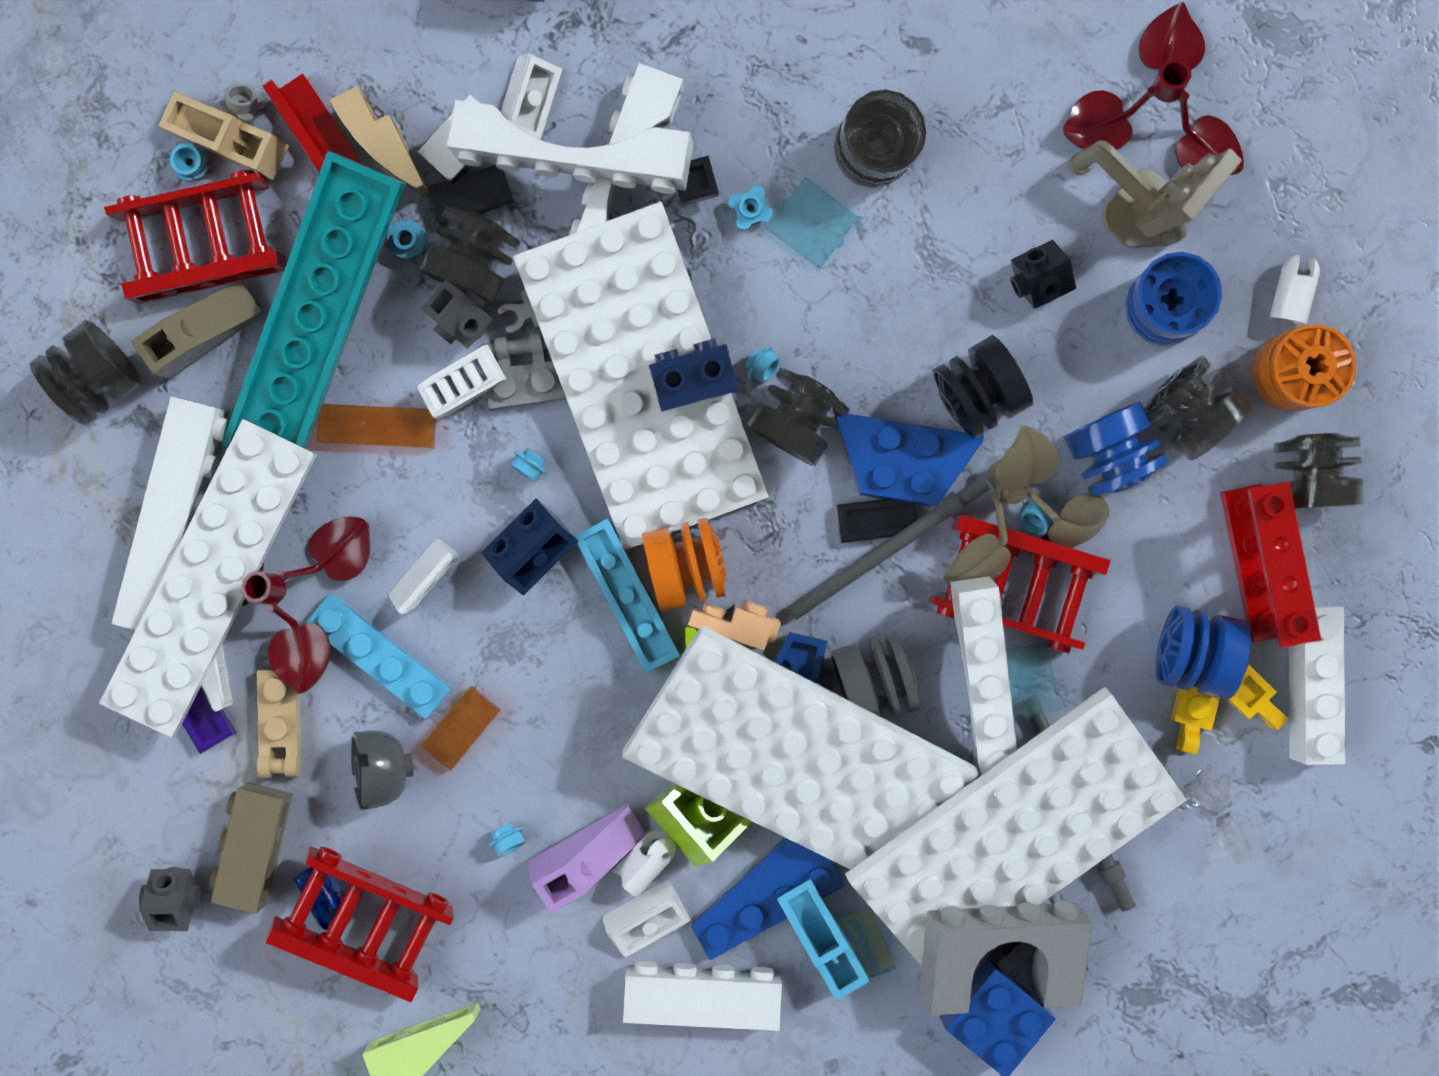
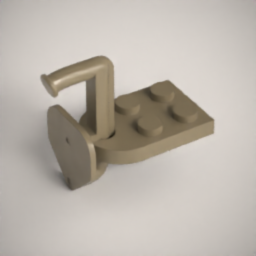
[1069,141,1242,247]

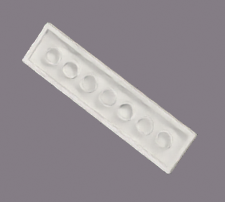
[99,419,317,738]

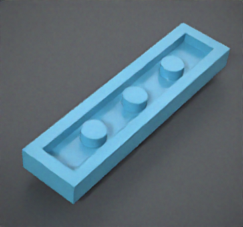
[575,518,680,673]
[305,593,452,720]

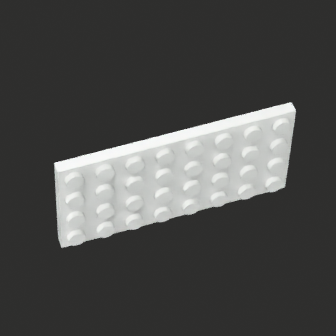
[513,201,769,550]
[622,625,978,870]
[846,687,1187,966]

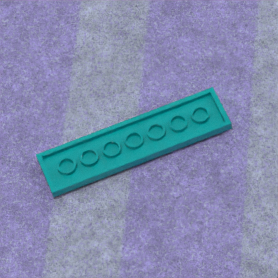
[221,151,406,449]

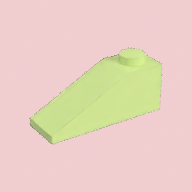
[362,1002,480,1076]

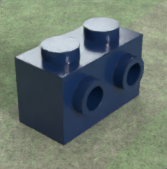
[649,338,739,412]
[481,498,579,596]

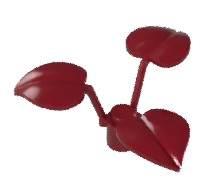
[1062,2,1244,176]
[241,516,370,694]

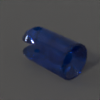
[293,867,351,931]

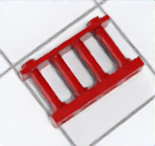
[104,170,287,304]
[1220,481,1321,648]
[928,514,1111,654]
[265,846,454,1003]

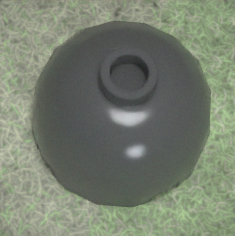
[351,730,414,810]

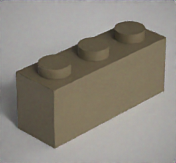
[209,783,293,913]

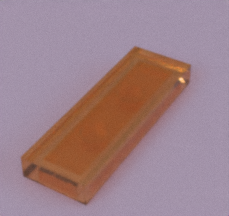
[317,404,436,448]

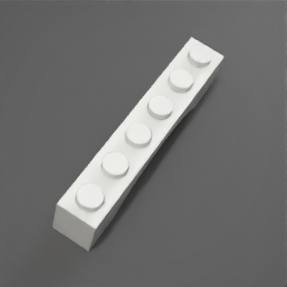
[569,63,684,235]
[447,100,693,194]
[950,576,1017,781]

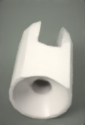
[1269,254,1320,325]
[612,829,677,897]

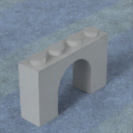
[919,901,1092,1015]

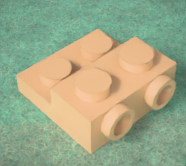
[688,600,781,651]

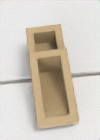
[329,86,429,196]
[158,91,289,180]

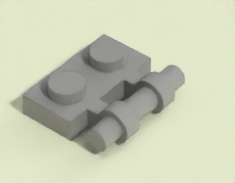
[480,332,566,410]

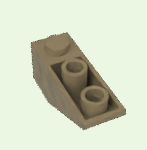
[130,280,264,378]

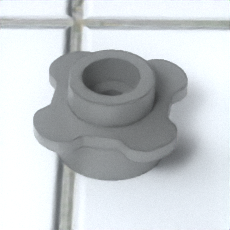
[218,83,266,123]

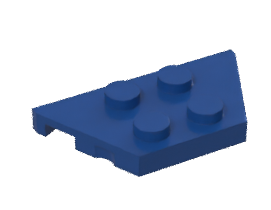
[835,412,984,508]

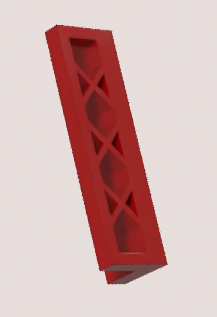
[262,73,365,173]

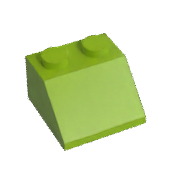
[645,782,753,867]

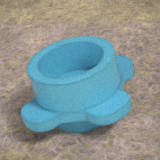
[728,185,773,230]

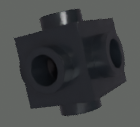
[1010,239,1076,309]

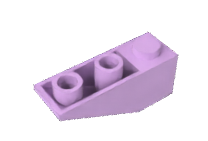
[527,803,646,913]

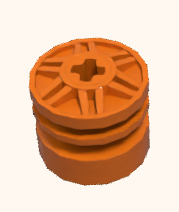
[1251,324,1357,412]
[642,517,727,612]

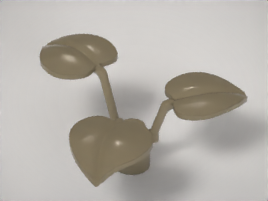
[943,425,1109,584]

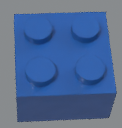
[939,957,1056,1076]

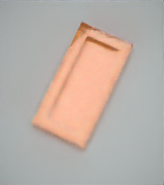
[421,686,501,771]

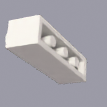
[1288,605,1345,765]
[623,961,782,1031]

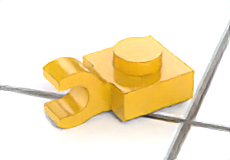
[1226,664,1289,731]
[1170,686,1220,755]

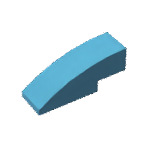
[777,878,870,1001]

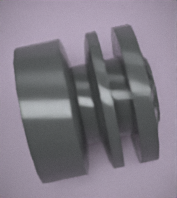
[831,631,920,717]

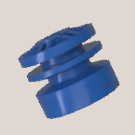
[1125,252,1222,346]
[1064,401,1169,496]
[1155,605,1251,700]

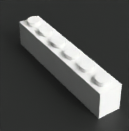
[111,396,229,630]

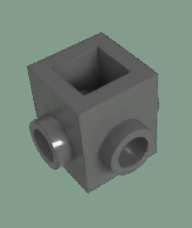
[421,280,493,349]
[139,867,201,931]

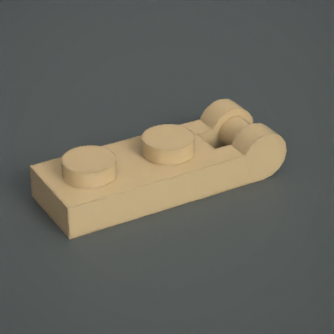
[257,669,302,778]

